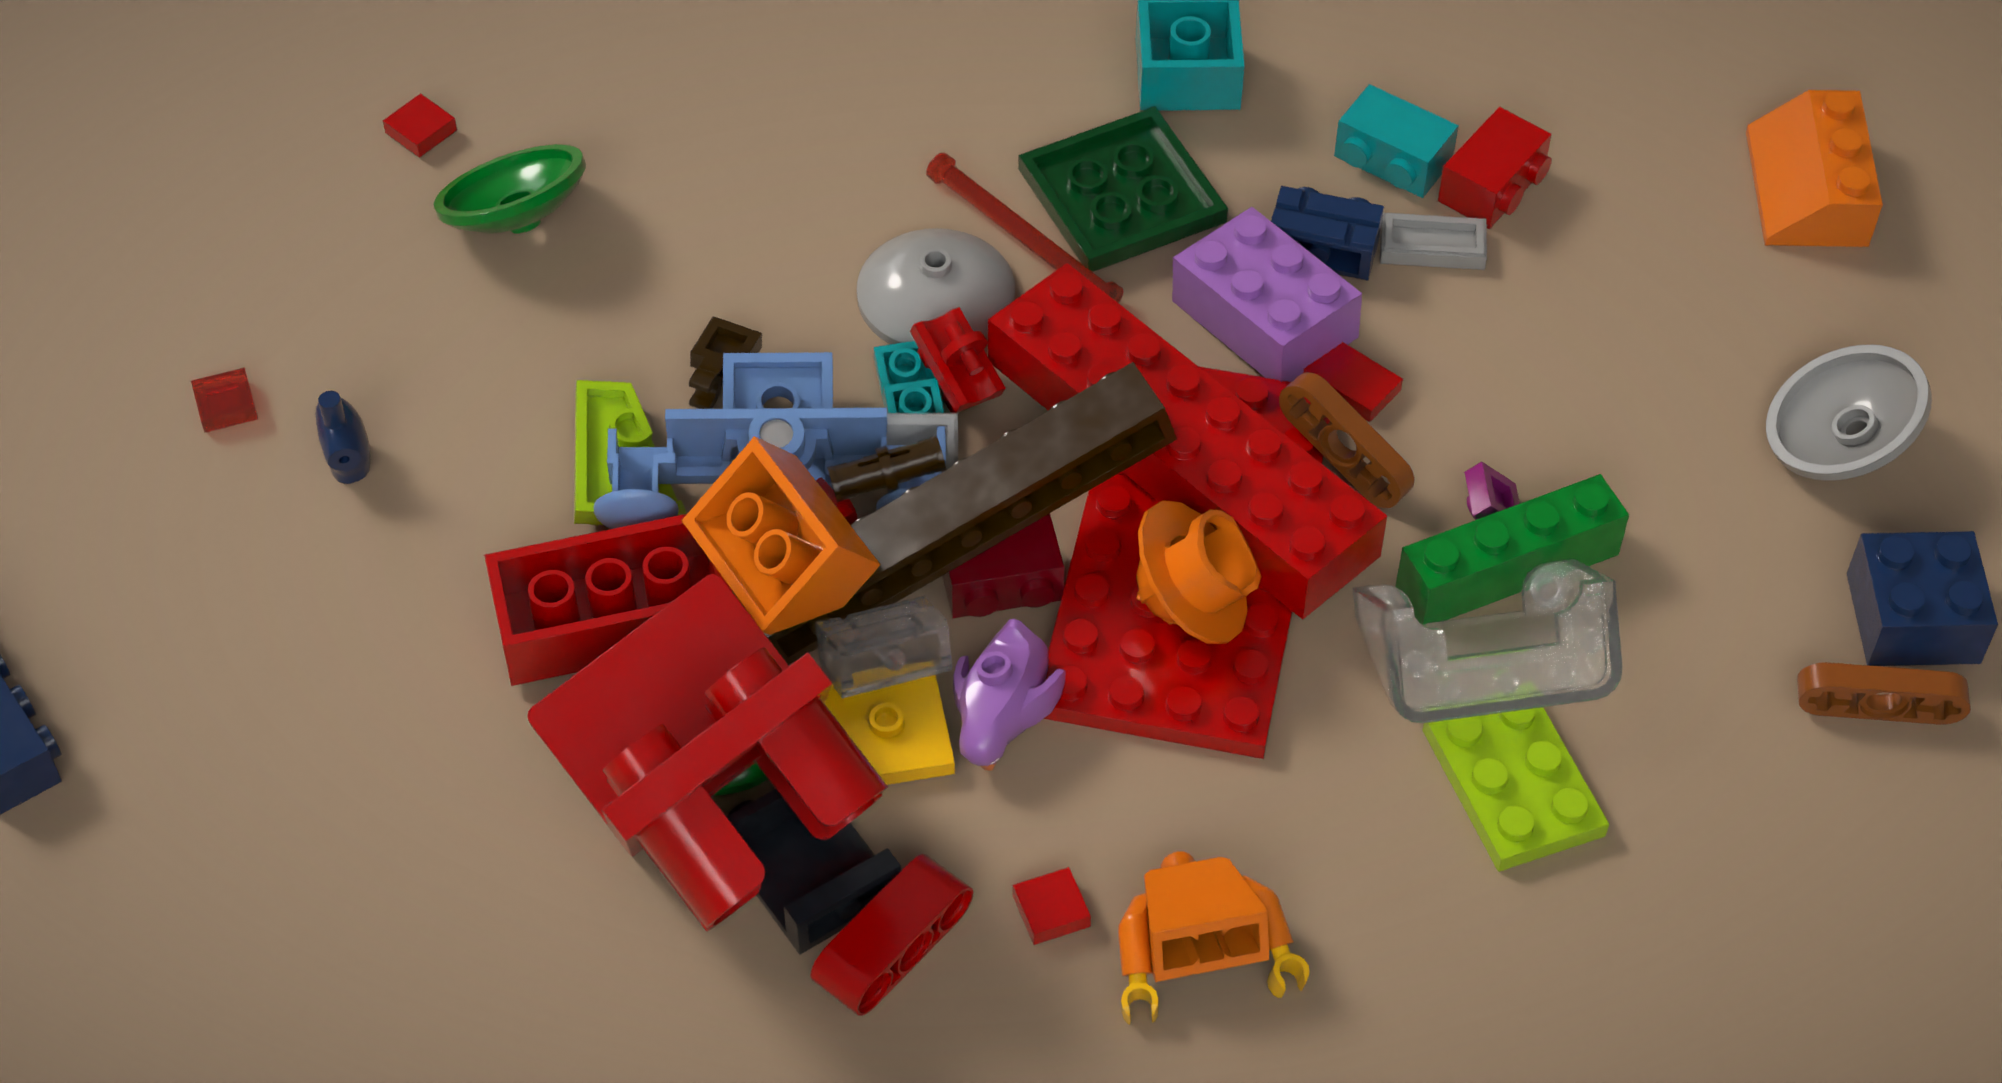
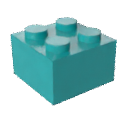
[1135,0,1245,111]

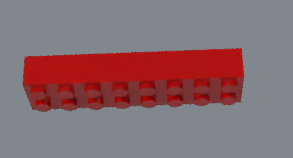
[988,263,1387,620]

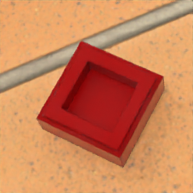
[383,93,457,158]
[1012,867,1091,945]

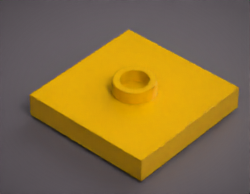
[825,667,955,785]

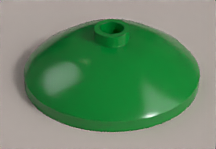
[433,144,586,234]

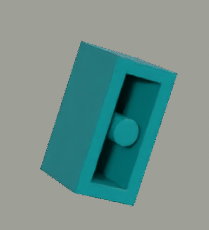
[1334,84,1459,198]

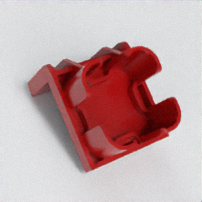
[527,574,889,932]

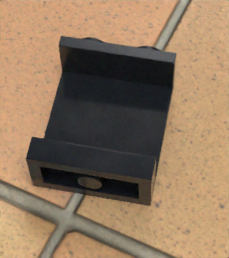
[726,789,901,955]

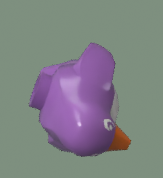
[953,619,1066,771]

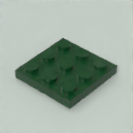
[1018,107,1228,274]

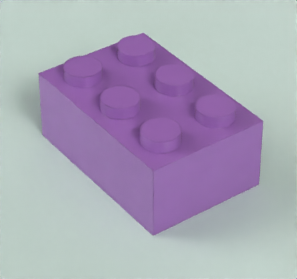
[1172,207,1362,382]

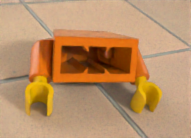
[1118,851,1310,1025]

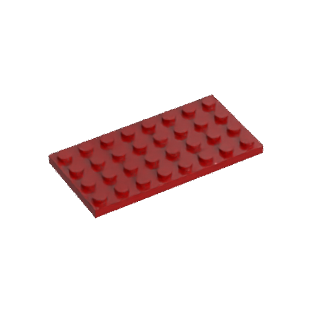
[1044,366,1336,759]

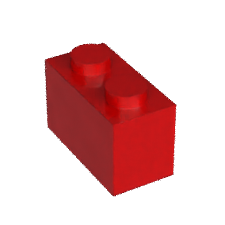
[1438,106,1552,229]

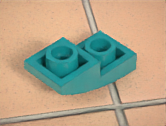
[873,341,944,413]

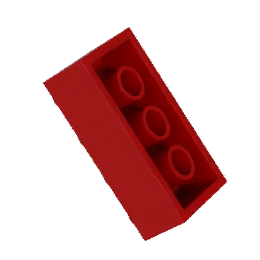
[484,514,732,686]

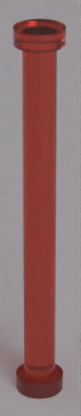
[926,152,1123,303]

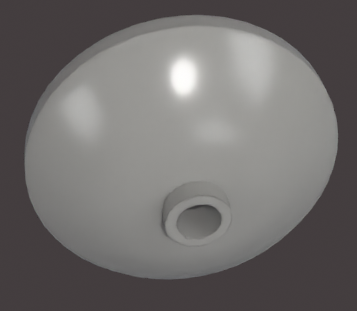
[857,228,1015,344]
[1766,345,1932,480]

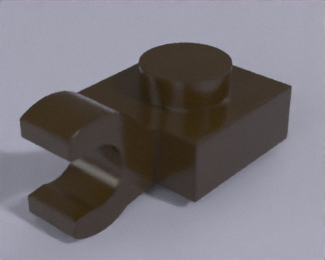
[689,316,762,409]

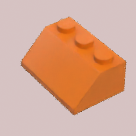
[1746,90,1883,247]
[681,436,881,635]

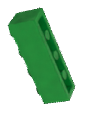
[1395,474,1629,629]

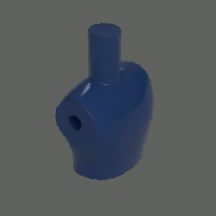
[315,390,370,484]

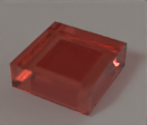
[191,367,258,433]

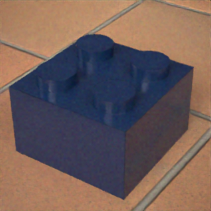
[1846,531,1998,666]

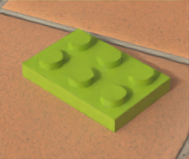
[1422,684,1609,872]

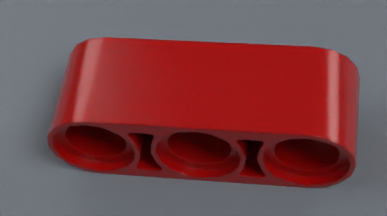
[810,854,974,1016]

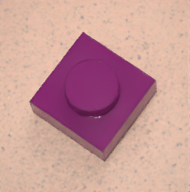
[1464,462,1520,520]

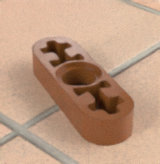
[1279,372,1415,508]
[1797,662,1971,725]

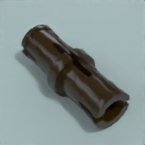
[827,435,947,502]

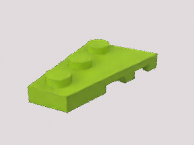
[574,380,687,525]

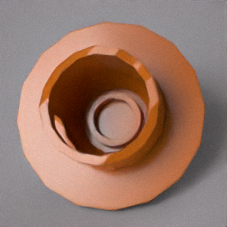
[1136,501,1261,644]

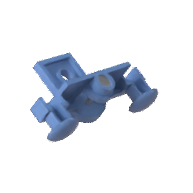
[593,352,946,529]

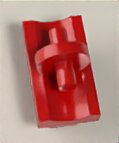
[909,307,1006,413]

